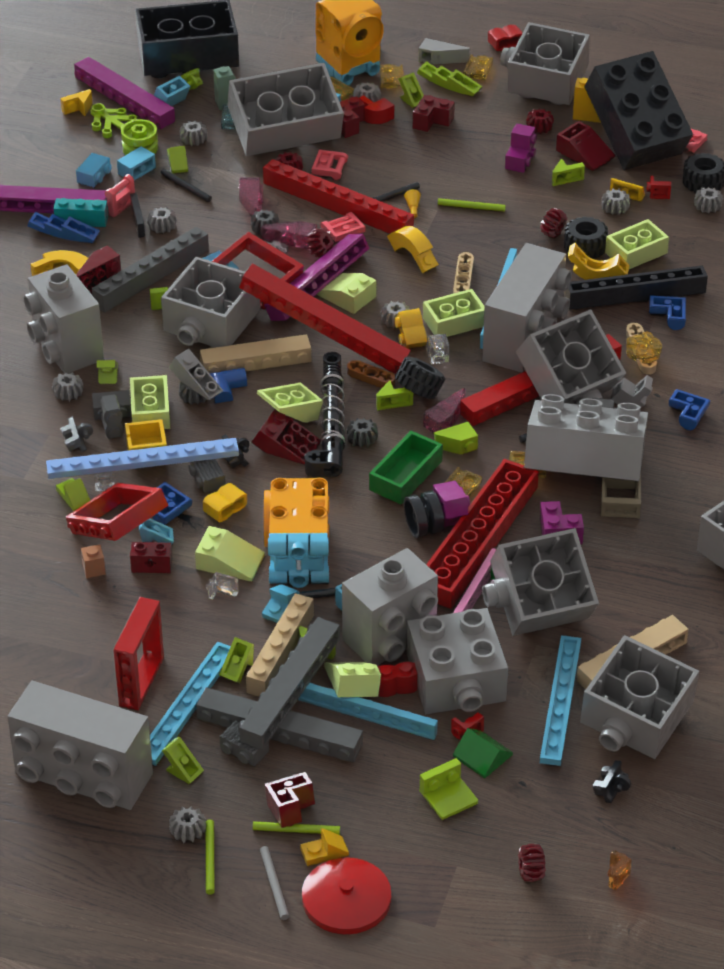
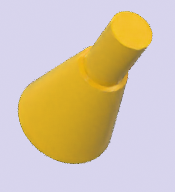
[404,189,421,218]

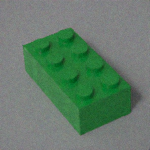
[369,431,443,505]

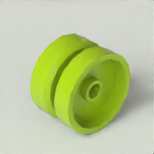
[121,119,158,155]

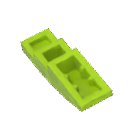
[417,61,482,96]

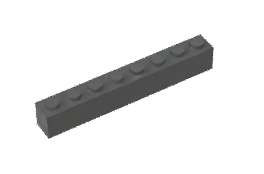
[92,227,209,313]
[238,617,340,750]
[196,687,363,763]

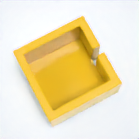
[125,419,167,451]

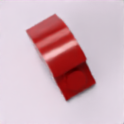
[359,95,395,124]

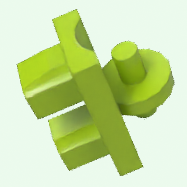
[181,68,203,90]

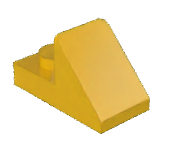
[61,89,93,116]
[300,828,349,866]

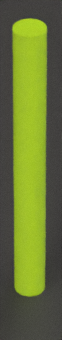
[438,198,506,212]
[205,820,215,895]
[253,821,340,835]

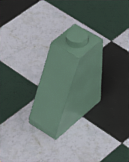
[213,66,237,110]

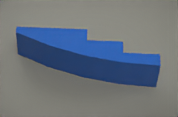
[27,212,100,243]

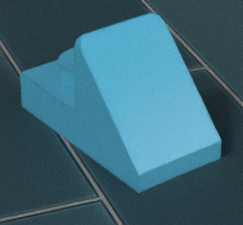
[139,518,174,545]
[262,584,299,623]

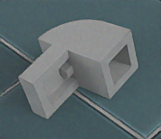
[611,375,653,407]

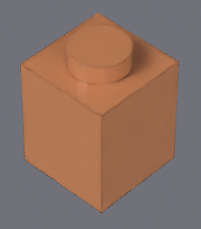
[81,544,106,578]

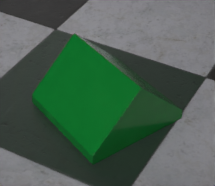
[453,728,513,779]

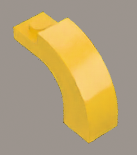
[387,226,439,273]
[568,243,630,280]
[31,250,88,276]

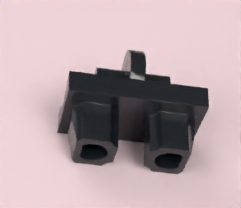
[221,434,250,469]
[593,760,632,803]

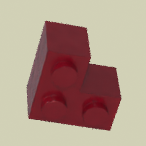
[412,95,455,132]
[340,96,365,138]
[265,772,315,828]

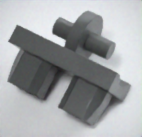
[61,416,93,452]

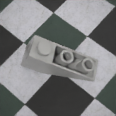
[419,38,470,64]
[169,348,223,400]

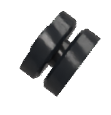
[404,490,445,538]

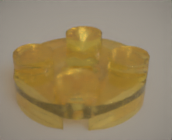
[626,332,662,363]

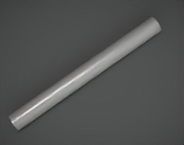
[260,846,289,920]

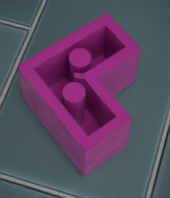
[505,123,537,173]
[433,481,470,527]
[540,501,584,544]

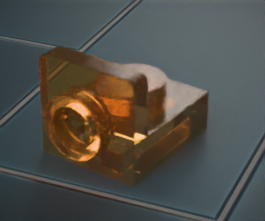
[608,850,632,890]

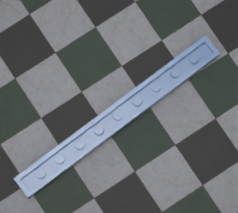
[46,438,239,479]

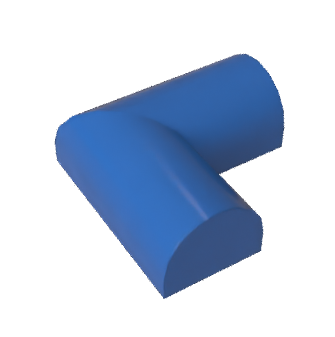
[649,296,686,330]
[210,368,247,403]
[669,389,711,430]
[152,482,192,525]

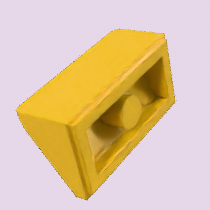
[610,178,645,202]

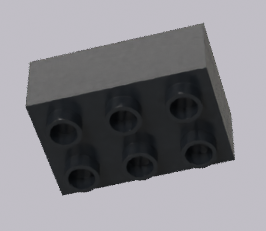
[135,0,239,78]
[584,51,694,170]

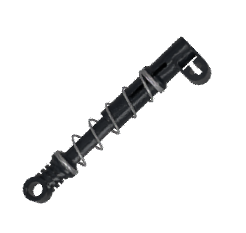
[305,352,345,477]

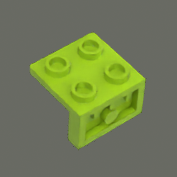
[419,758,478,820]

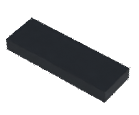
[130,193,145,238]

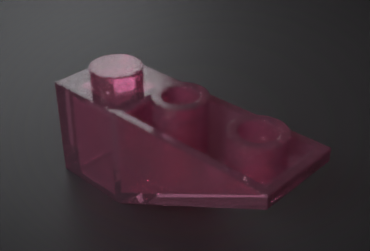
[239,177,263,215]
[261,221,317,250]
[423,388,466,434]

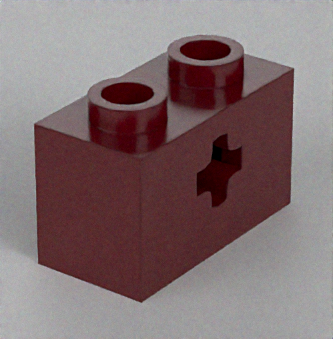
[130,542,172,573]

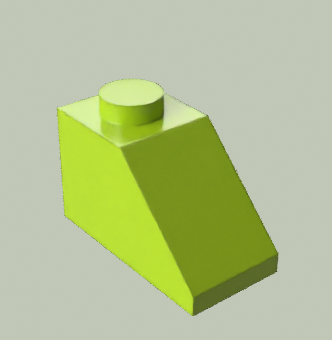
[434,422,478,455]

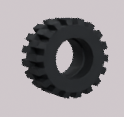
[682,153,724,193]
[564,217,608,259]
[395,357,446,399]

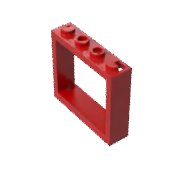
[212,232,304,310]
[65,483,169,541]
[113,597,164,711]

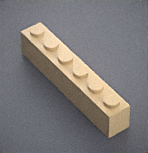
[200,334,312,374]
[246,593,314,697]
[577,615,689,689]

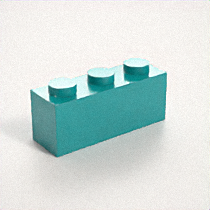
[54,198,108,227]

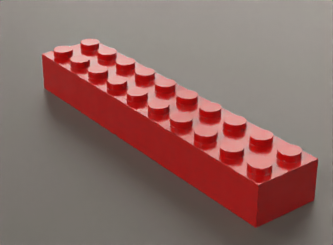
[426,459,539,609]

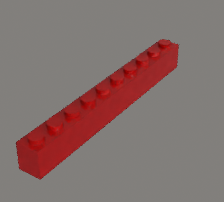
[263,159,414,234]
[239,263,411,374]
[460,334,622,426]

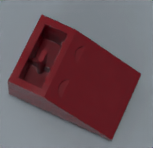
[556,121,615,171]
[76,245,121,294]
[251,409,321,465]

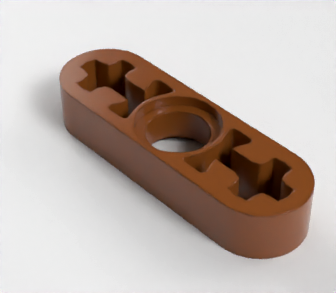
[347,360,395,388]

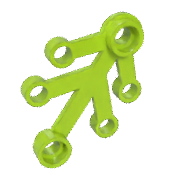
[90,103,137,138]

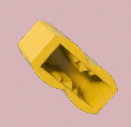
[395,308,427,349]
[203,483,247,522]

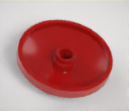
[302,858,391,934]

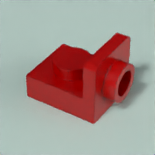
[646,176,671,199]
[451,712,484,740]

